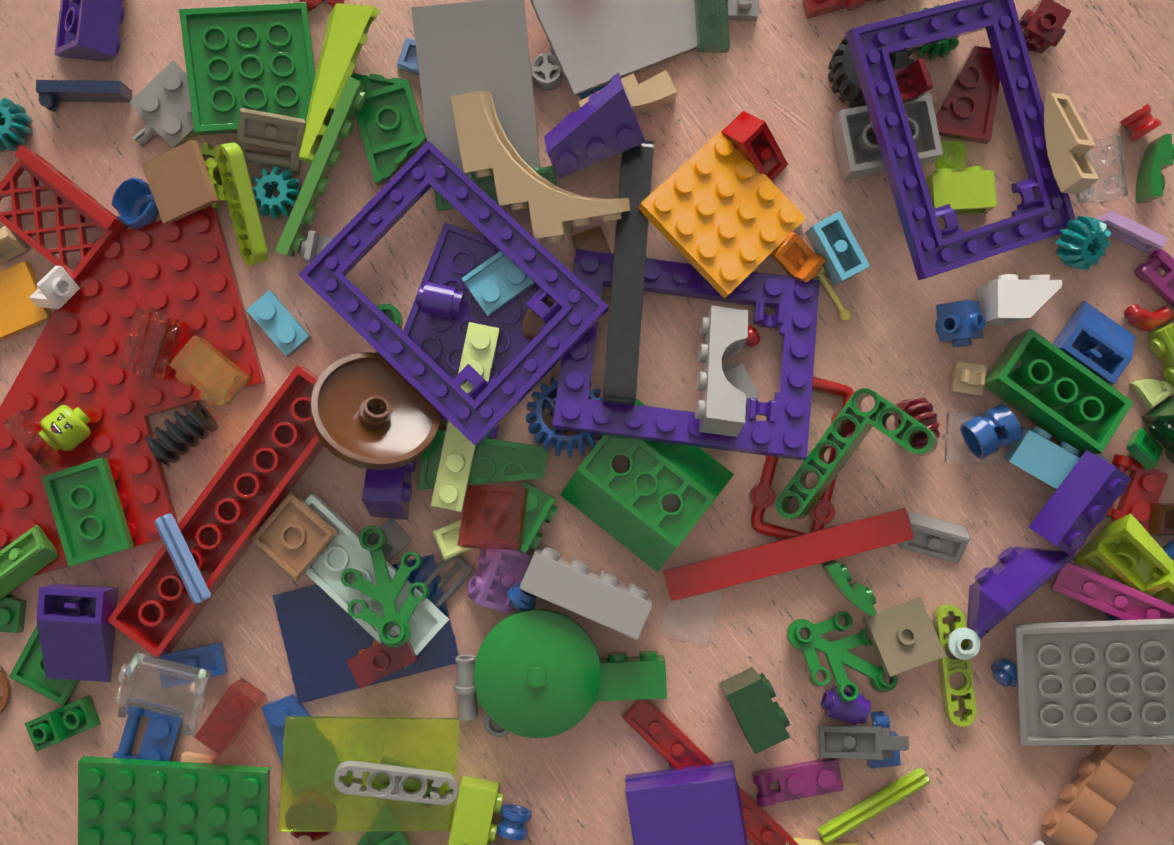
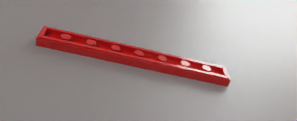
[663,508,914,602]
[622,699,799,845]

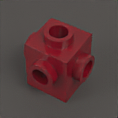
[1019,0,1072,54]

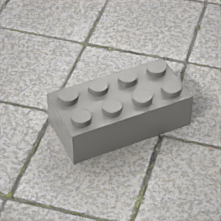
[519,546,653,640]

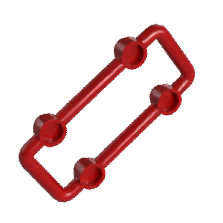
[749,377,856,539]

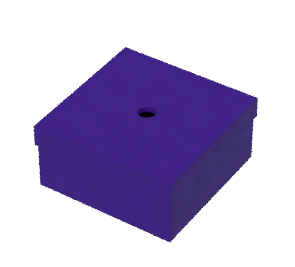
[625,760,748,845]

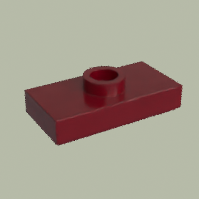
[346,634,418,689]

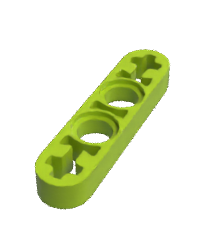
[215,142,268,266]
[933,604,977,727]

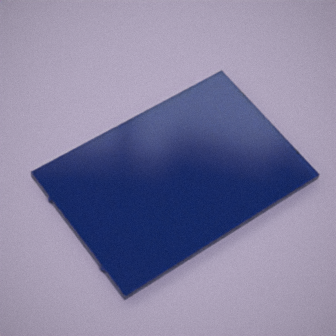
[273,554,459,704]

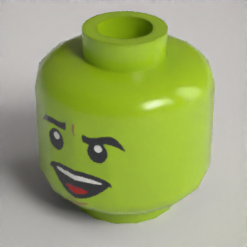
[39,405,91,451]

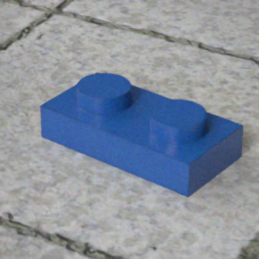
[158,642,228,687]

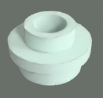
[948,628,980,660]

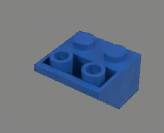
[1052,301,1135,385]

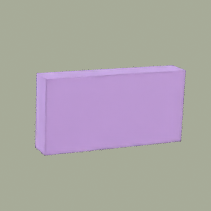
[1097,210,1167,253]

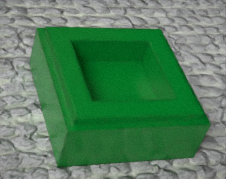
[1126,427,1163,470]

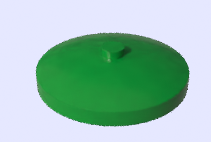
[474,609,601,738]

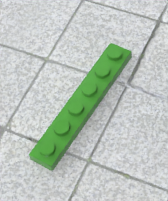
[275,76,367,257]

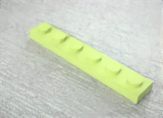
[430,322,500,512]

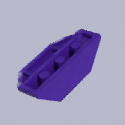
[967,546,1075,639]

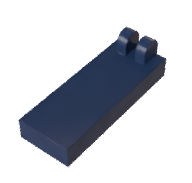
[36,80,132,112]

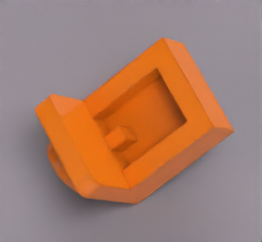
[770,231,826,283]

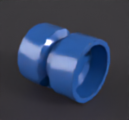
[960,404,1022,459]

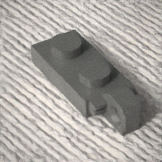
[818,725,909,760]

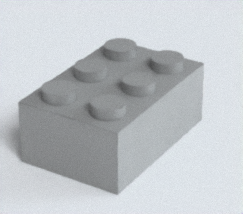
[831,93,943,181]

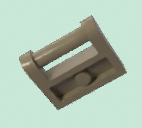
[237,108,305,174]

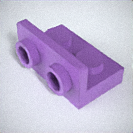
[467,539,532,614]

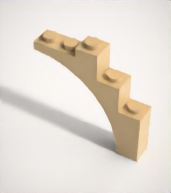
[450,91,631,244]

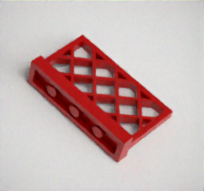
[0,145,128,282]

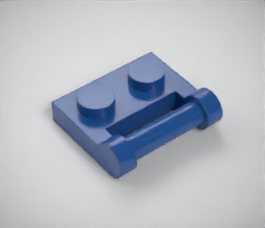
[112,701,186,761]

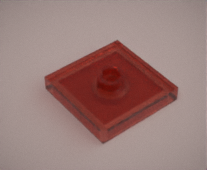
[457,485,528,550]

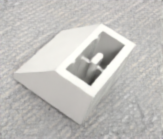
[976,274,1062,325]

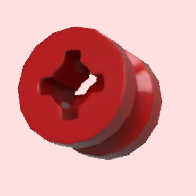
[1119,103,1162,142]

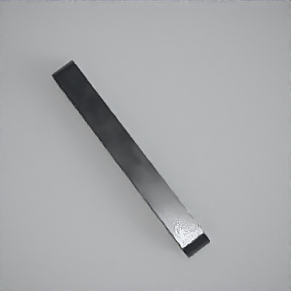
[603,140,654,405]

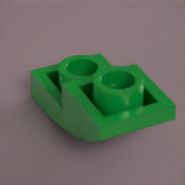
[1136,134,1174,203]
[821,560,877,616]
[24,695,101,752]

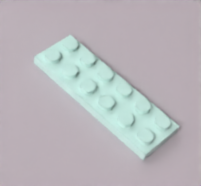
[305,494,450,668]

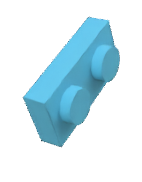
[246,290,312,357]

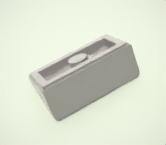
[898,511,970,563]

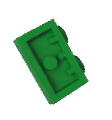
[494,481,558,554]

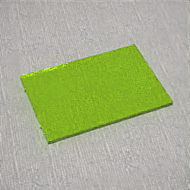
[278,716,459,832]

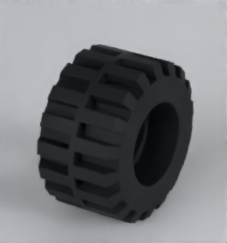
[828,23,914,108]

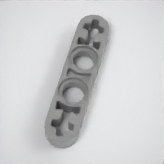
[334,760,458,805]

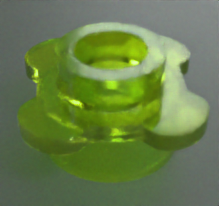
[935,140,966,171]

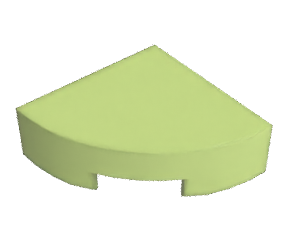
[1129,378,1174,409]

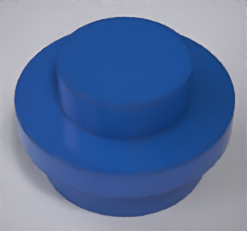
[507,583,537,611]
[991,658,1017,687]

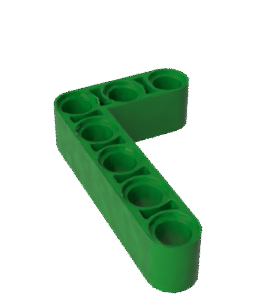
[776,388,938,519]

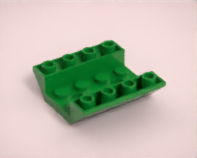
[561,399,734,572]

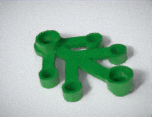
[341,525,429,648]
[787,611,898,702]

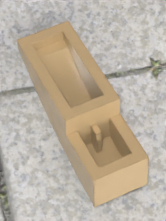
[578,70,678,115]
[1044,93,1099,194]

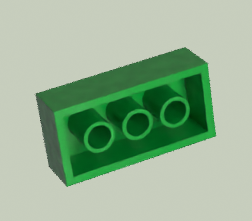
[984,328,1134,457]

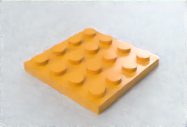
[637,129,806,298]

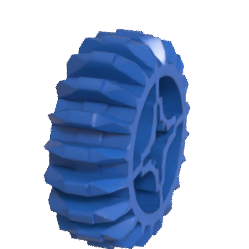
[525,377,603,458]

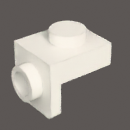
[29,266,80,309]

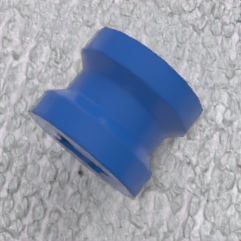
[497,804,532,841]

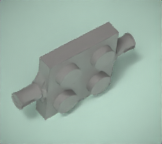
[129,61,194,148]

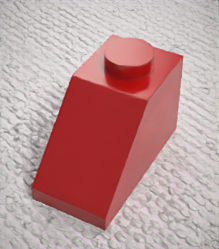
[721,111,789,181]

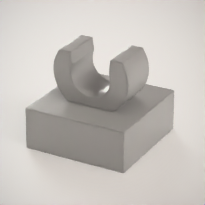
[726,0,759,21]

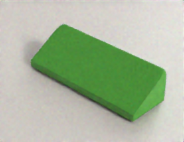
[0,525,59,599]

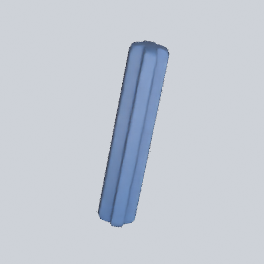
[154,514,211,604]

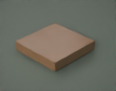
[141,140,219,224]
[250,492,339,581]

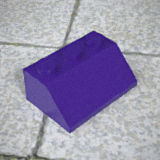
[54,0,124,61]
[1029,450,1131,557]

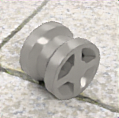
[531,53,562,91]

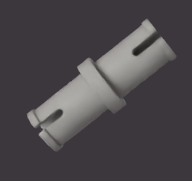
[454,654,478,721]

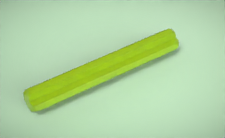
[818,768,930,844]

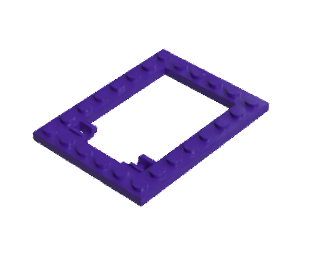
[845,0,1075,280]
[299,141,609,447]
[552,249,820,460]

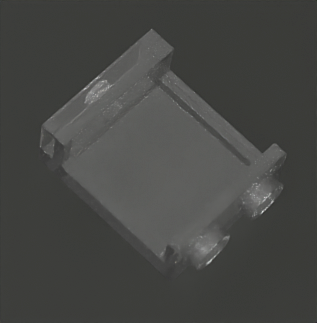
[115,652,212,736]

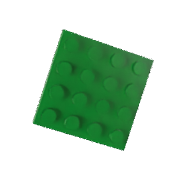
[179,2,315,136]

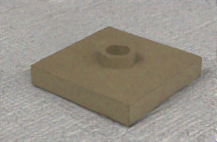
[862,597,946,678]

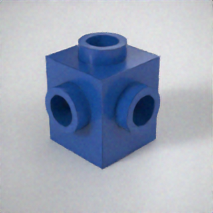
[935,300,985,347]

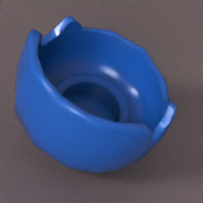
[112,177,159,229]

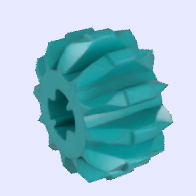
[0,98,33,152]
[252,166,301,220]
[1055,216,1111,270]

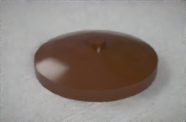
[310,352,441,470]

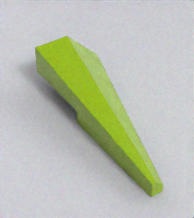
[298,3,380,164]
[1075,514,1174,605]

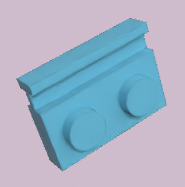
[461,251,535,317]

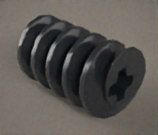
[145,403,218,466]

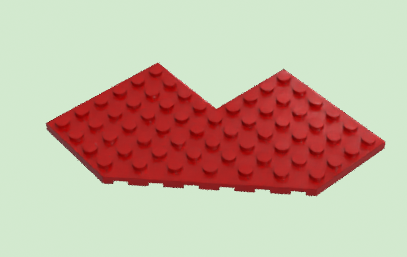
[0,206,266,577]

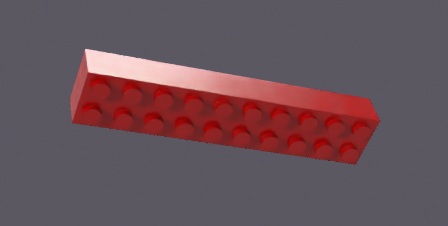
[106,365,324,658]

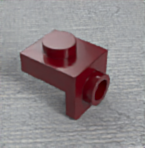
[893,58,933,103]

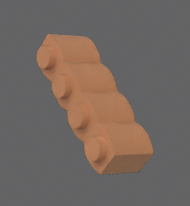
[1040,745,1152,845]

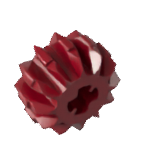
[893,397,940,449]

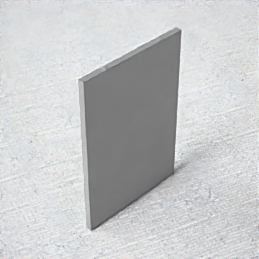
[411,0,540,176]
[530,0,722,96]

